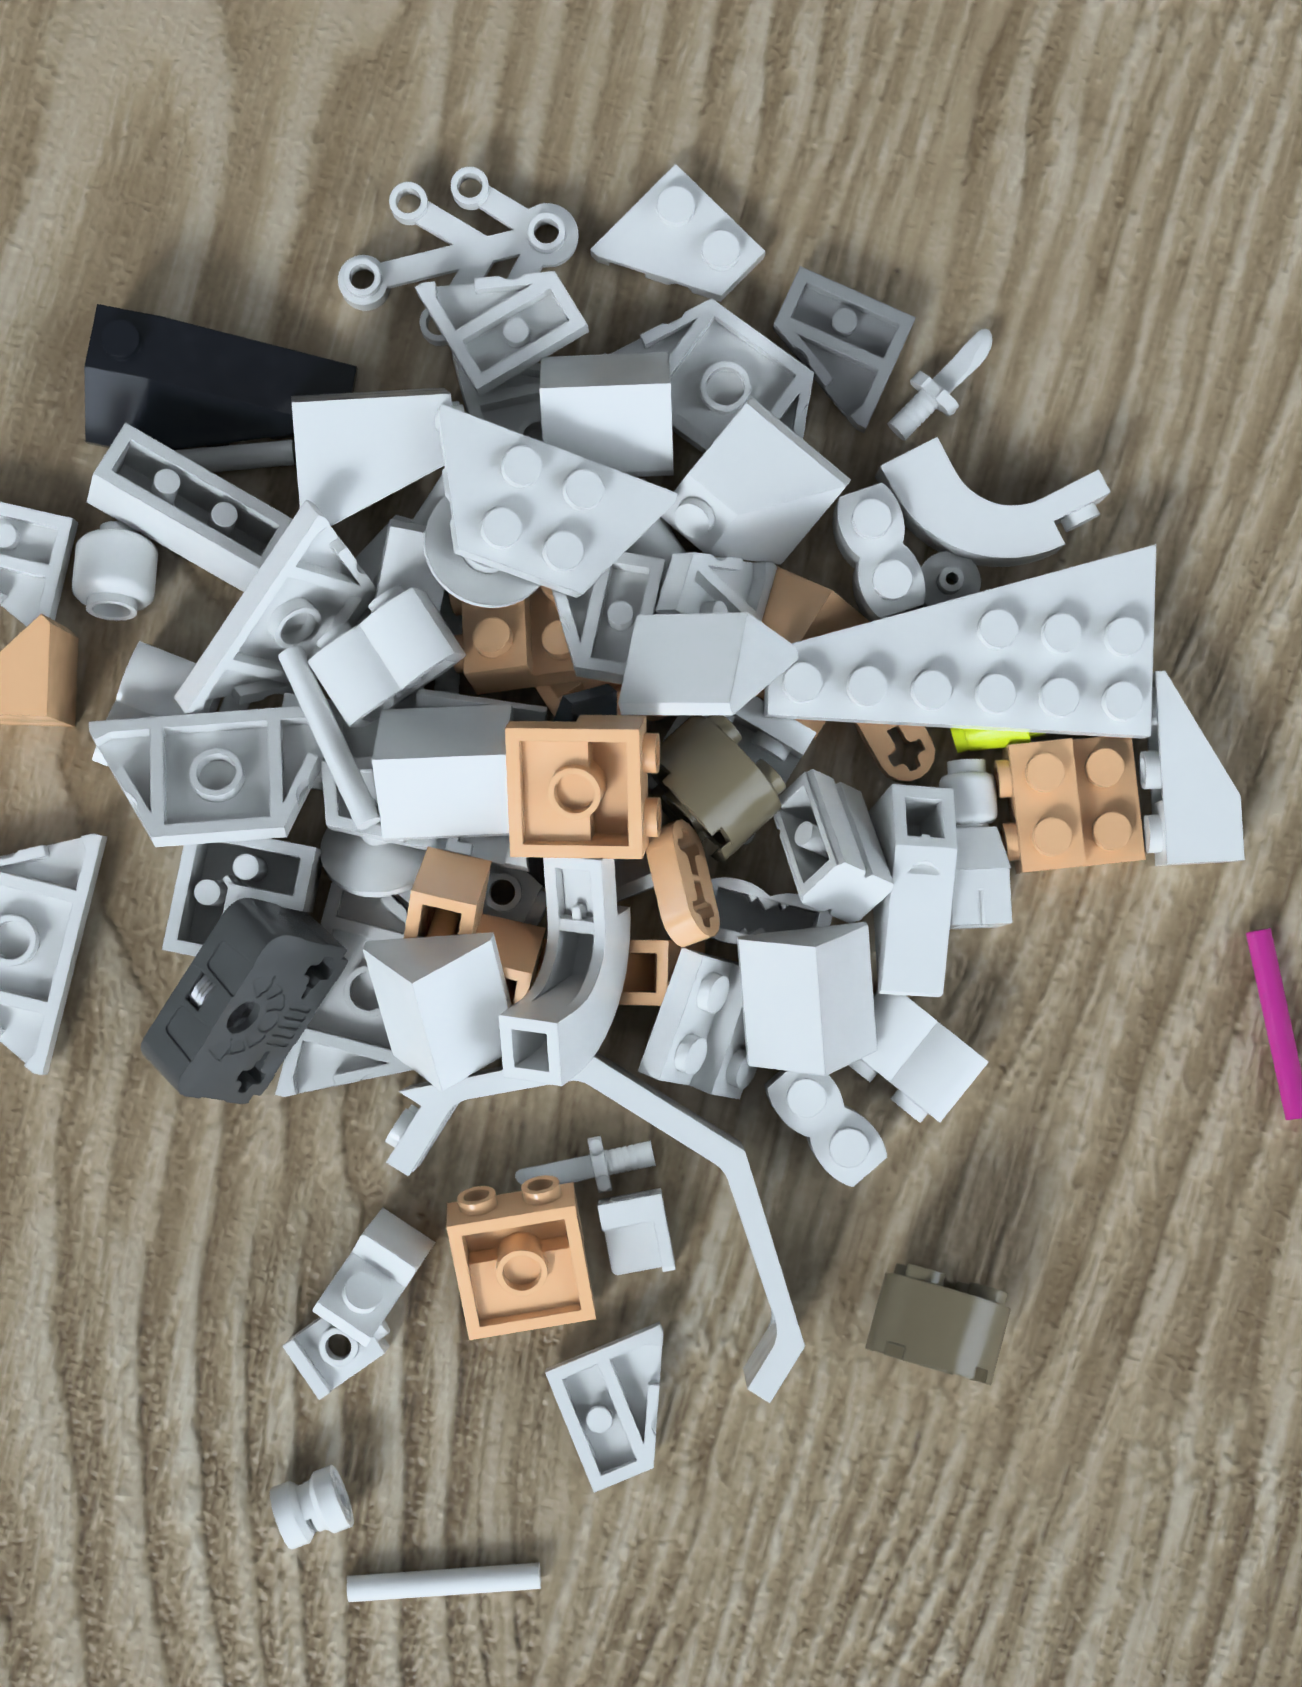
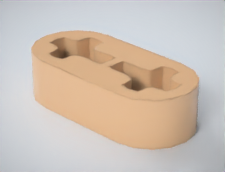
[853,722,935,783]
[646,819,720,947]

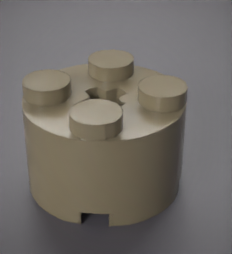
[649,715,786,862]
[865,1264,1011,1385]

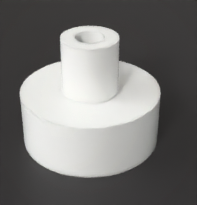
[921,551,981,607]

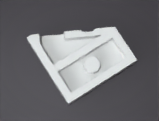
[590,164,765,302]
[415,271,589,397]
[0,502,78,627]
[545,1322,663,1493]

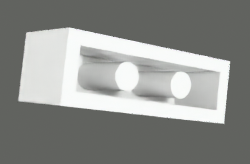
[86,422,293,592]

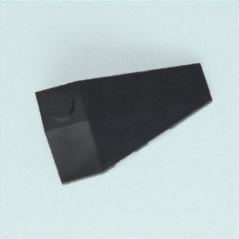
[84,304,358,450]

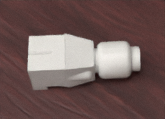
[939,759,1012,929]

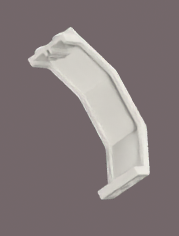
[385,1052,805,1404]

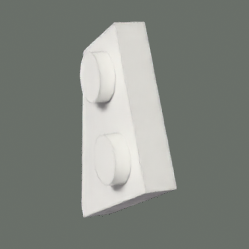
[551,552,666,684]
[655,552,777,622]

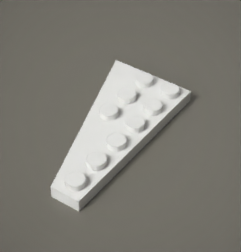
[763,544,1156,739]

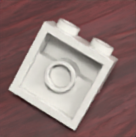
[638,947,757,1099]

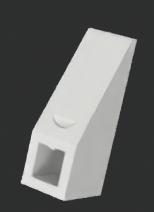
[1139,671,1245,866]
[868,784,958,997]

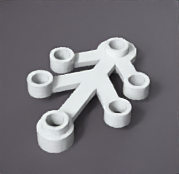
[338,167,579,346]

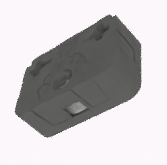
[141,898,348,1104]

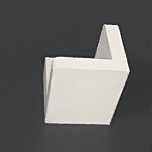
[597,1188,676,1275]

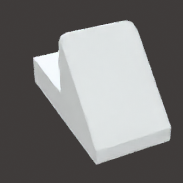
[312,1208,436,1347]

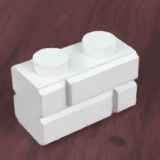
[773,769,894,923]

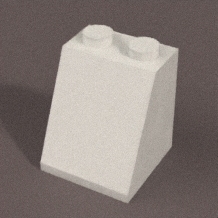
[291,388,464,526]

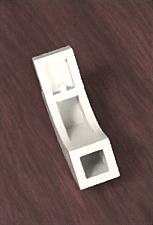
[875,436,1110,567]
[499,858,631,1086]

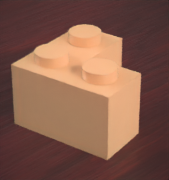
[404,846,546,1005]

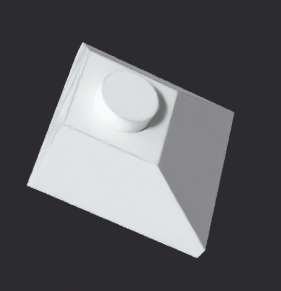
[661,397,851,565]

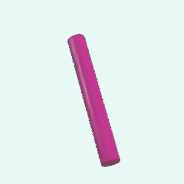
[1246,928,1302,1120]

